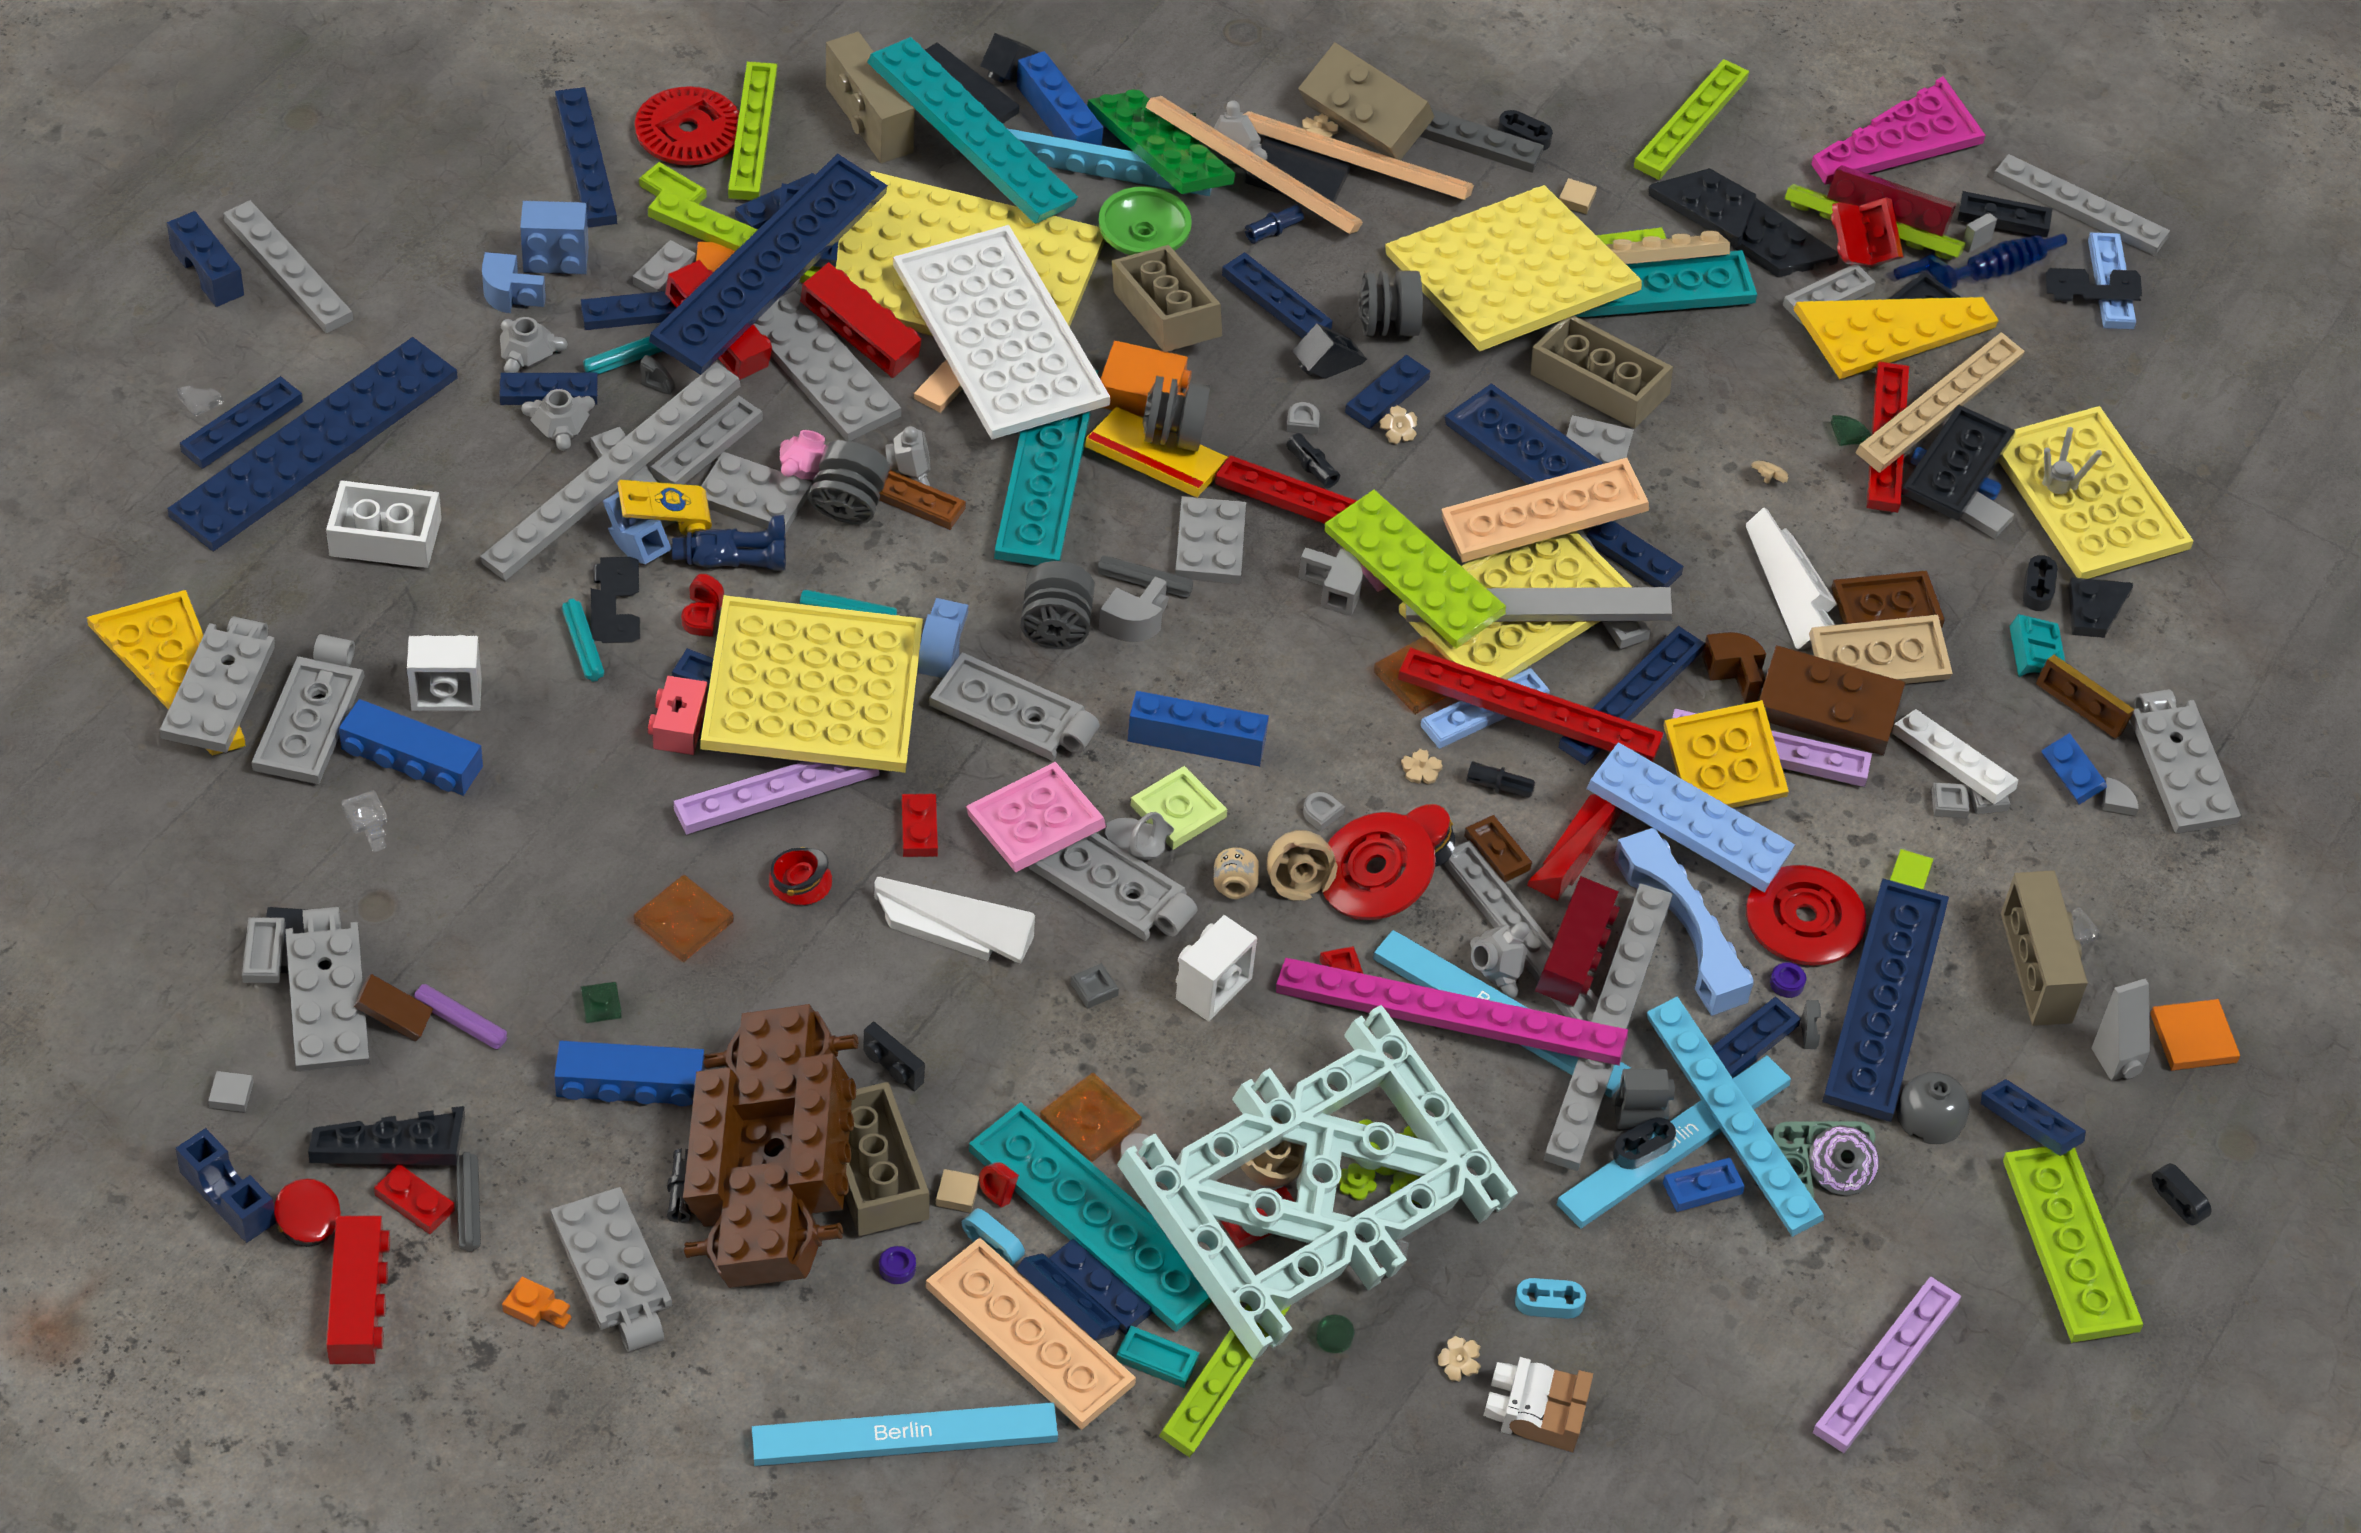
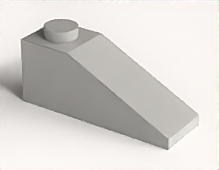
[2091,978,2150,1081]

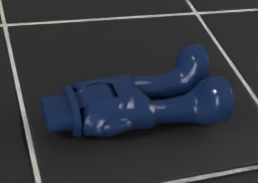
[672,515,786,571]

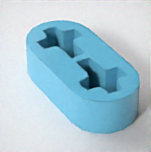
[962,1208,1025,1266]
[1515,1278,1586,1319]

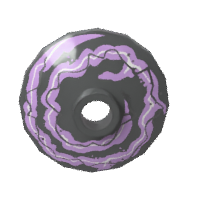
[1808,1125,1879,1196]

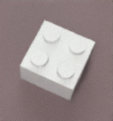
[407,635,482,711]
[1176,915,1257,1022]

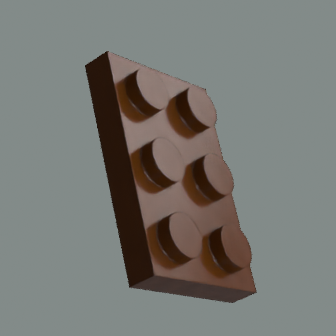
[1831,570,1945,628]

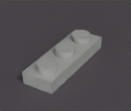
[1783,265,1876,325]

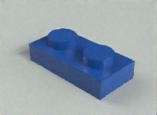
[2041,733,2107,805]
[1663,1158,1745,1212]

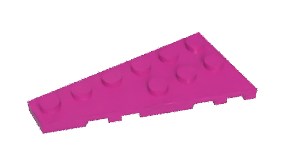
[1811,76,1985,185]

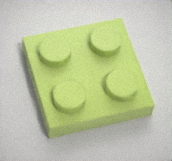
[1130,766,1227,850]

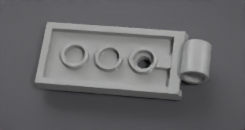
[159,616,275,753]
[252,634,365,784]
[929,652,1100,761]
[2130,689,2241,833]
[1029,833,1198,941]
[285,907,370,1071]
[550,1187,672,1352]

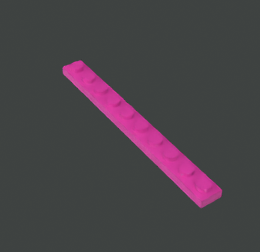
[1276,958,1628,1066]

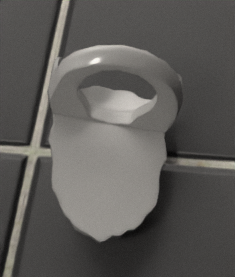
[1105,812,1174,860]

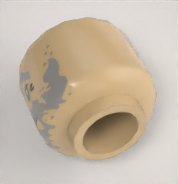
[1213,847,1259,899]

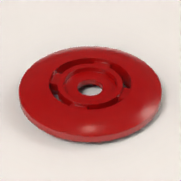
[635,86,740,165]
[1321,812,1436,920]
[1746,865,1866,966]

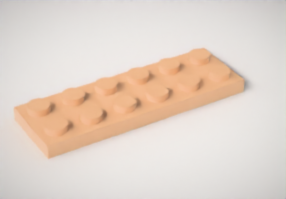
[1441,458,1649,563]
[926,1237,1136,1430]

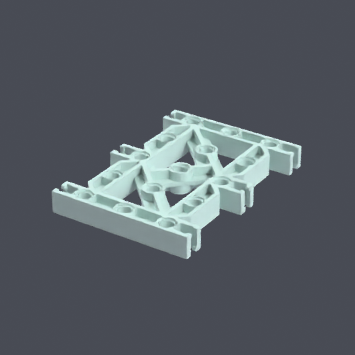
[1117,1004,1518,1360]

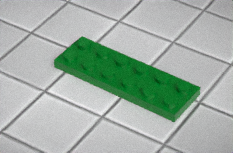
[1087,89,1235,194]

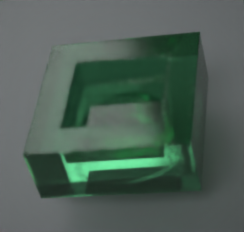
[581,982,622,1023]

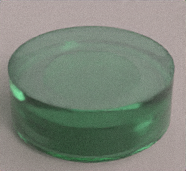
[1316,1314,1354,1353]

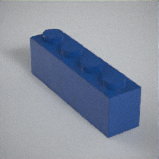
[1017,51,1103,146]
[1127,691,1269,767]
[339,699,483,796]
[554,1041,705,1106]

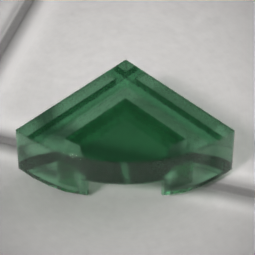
[1831,415,1871,446]

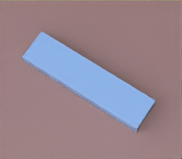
[2088,232,2136,329]
[1421,668,1550,749]

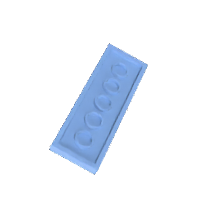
[1586,742,1795,892]

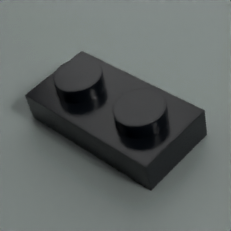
[863,1021,925,1091]

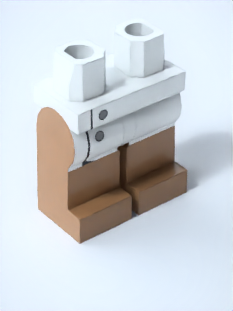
[1483,1357,1593,1452]

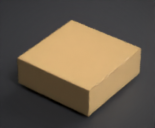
[1559,178,1597,214]
[936,1169,979,1213]

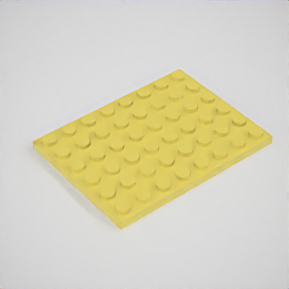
[836,171,1105,336]

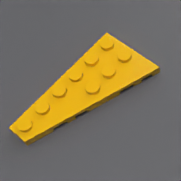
[1793,297,1999,379]
[87,590,246,756]

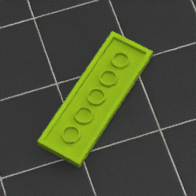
[1325,489,1506,649]
[2003,1147,2143,1343]

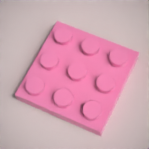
[966,762,1106,872]

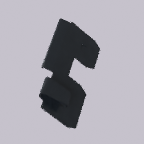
[2046,268,2142,301]
[590,557,640,643]

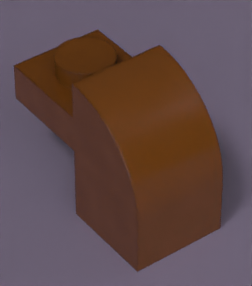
[1702,632,1766,703]

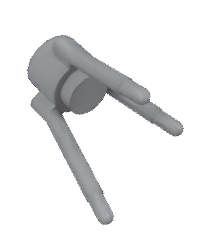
[2042,427,2102,494]

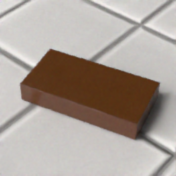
[354,974,433,1042]

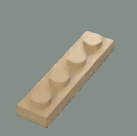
[1606,231,1730,264]

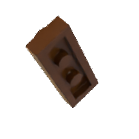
[2036,655,2135,739]

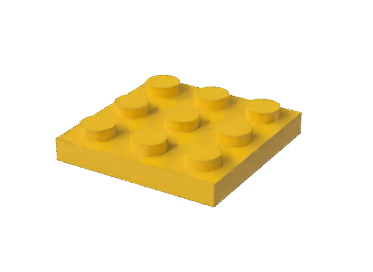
[1664,700,1789,808]

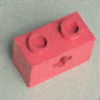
[648,676,708,755]

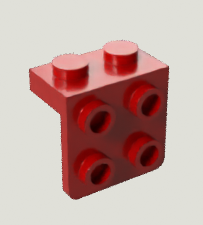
[1831,197,1904,268]

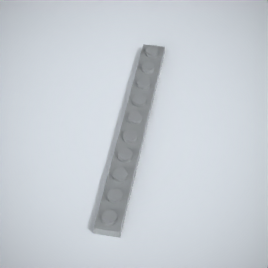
[480,362,740,581]
[1544,883,1673,1171]

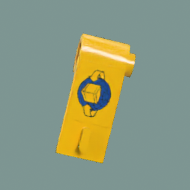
[617,480,712,538]

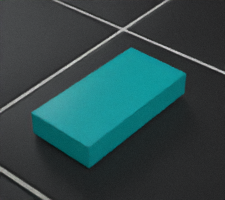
[1116,1326,1200,1388]

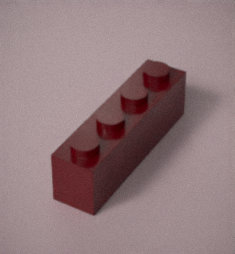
[1827,165,1956,237]
[1535,876,1620,1007]

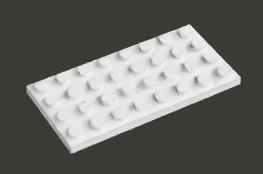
[893,225,1110,440]

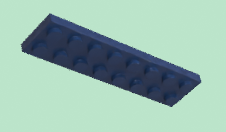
[1822,878,1949,1122]

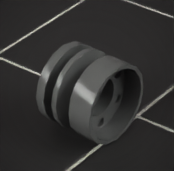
[1358,270,1423,336]
[1142,376,1210,452]
[808,440,890,524]
[1020,561,1095,649]

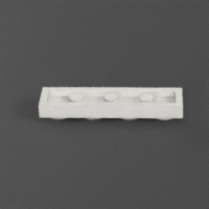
[1892,709,2018,804]

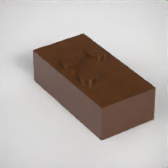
[1759,645,1905,756]

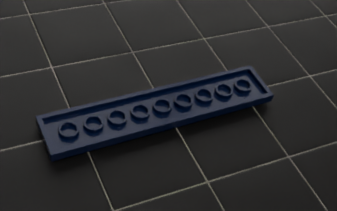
[649,153,888,375]
[167,337,458,552]

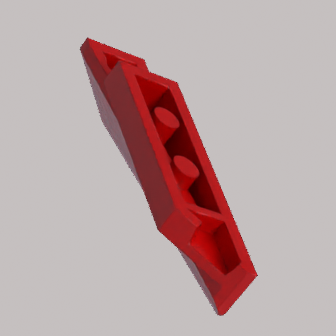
[1527,794,1623,901]

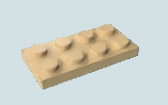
[1809,615,1953,684]

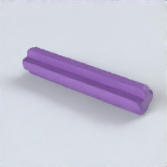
[414,984,507,1049]

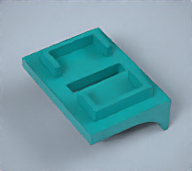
[2009,614,2065,677]

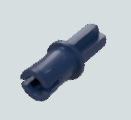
[1245,205,1304,244]

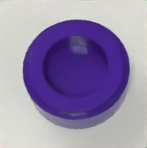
[1770,963,1806,998]
[879,1246,916,1284]

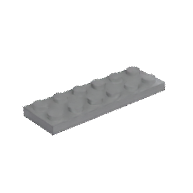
[754,291,901,441]

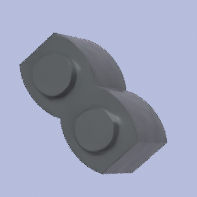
[1614,1069,1675,1130]

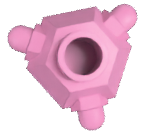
[780,430,826,480]

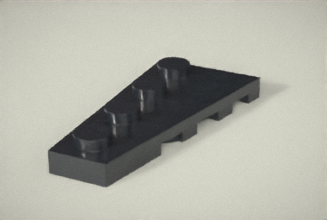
[308,1106,465,1165]

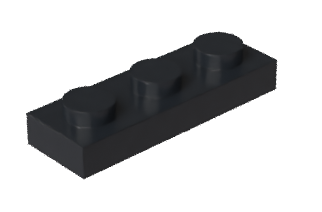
[1957,191,2053,238]

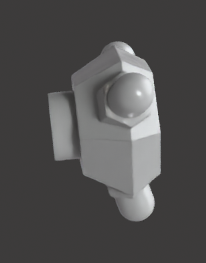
[1207,100,1267,164]
[500,317,568,373]
[521,389,595,451]
[885,426,931,486]
[1470,922,1529,998]

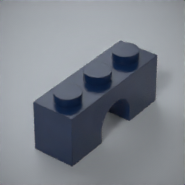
[167,211,244,307]
[175,1128,277,1243]

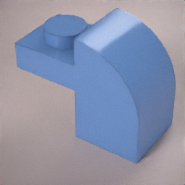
[482,252,546,313]
[603,492,672,564]
[918,598,968,678]

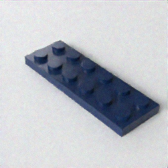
[1445,383,1605,485]

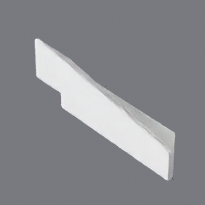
[1746,508,1837,650]
[874,877,1035,964]

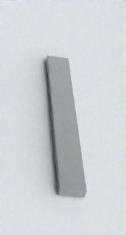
[1406,587,1672,622]
[1443,840,1628,1043]

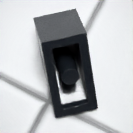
[980,33,1040,83]
[1292,323,1367,379]

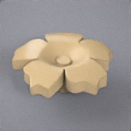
[1302,113,1338,138]
[1379,405,1417,445]
[1751,461,1788,484]
[1401,749,1443,784]
[1438,1336,1481,1382]

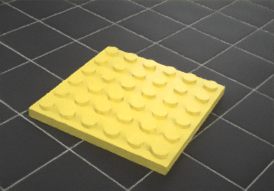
[1385,185,1642,351]
[700,595,923,773]

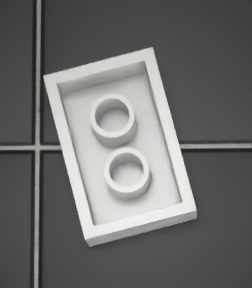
[326,481,441,568]

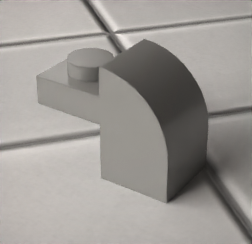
[1298,547,1363,616]
[1099,576,1169,642]

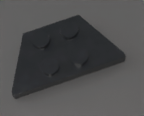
[1649,168,1756,247]
[1730,198,1839,278]

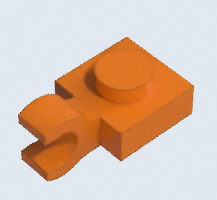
[502,1276,572,1329]

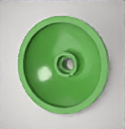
[1098,187,1192,255]

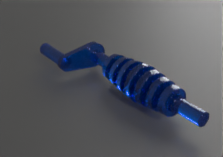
[1894,233,2067,290]

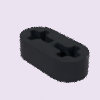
[1498,110,1553,151]
[2023,555,2058,611]
[1613,1117,1676,1169]
[2151,1163,2212,1226]

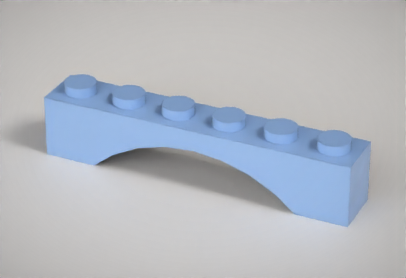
[1614,828,1754,1016]

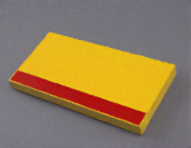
[1085,406,1228,498]

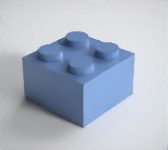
[520,201,589,274]

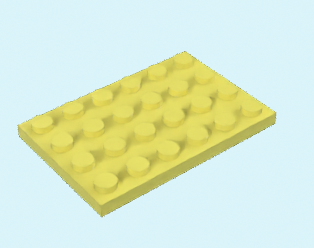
[1999,406,2193,579]
[1399,531,1632,680]

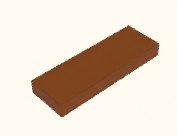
[879,470,966,530]

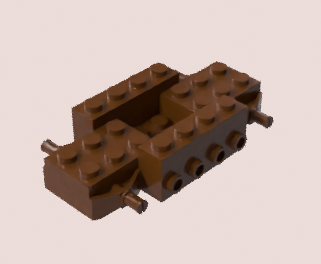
[683,1004,859,1288]

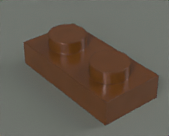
[1464,815,1532,883]

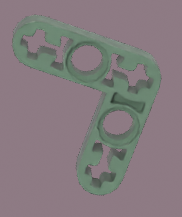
[1772,1121,1875,1199]

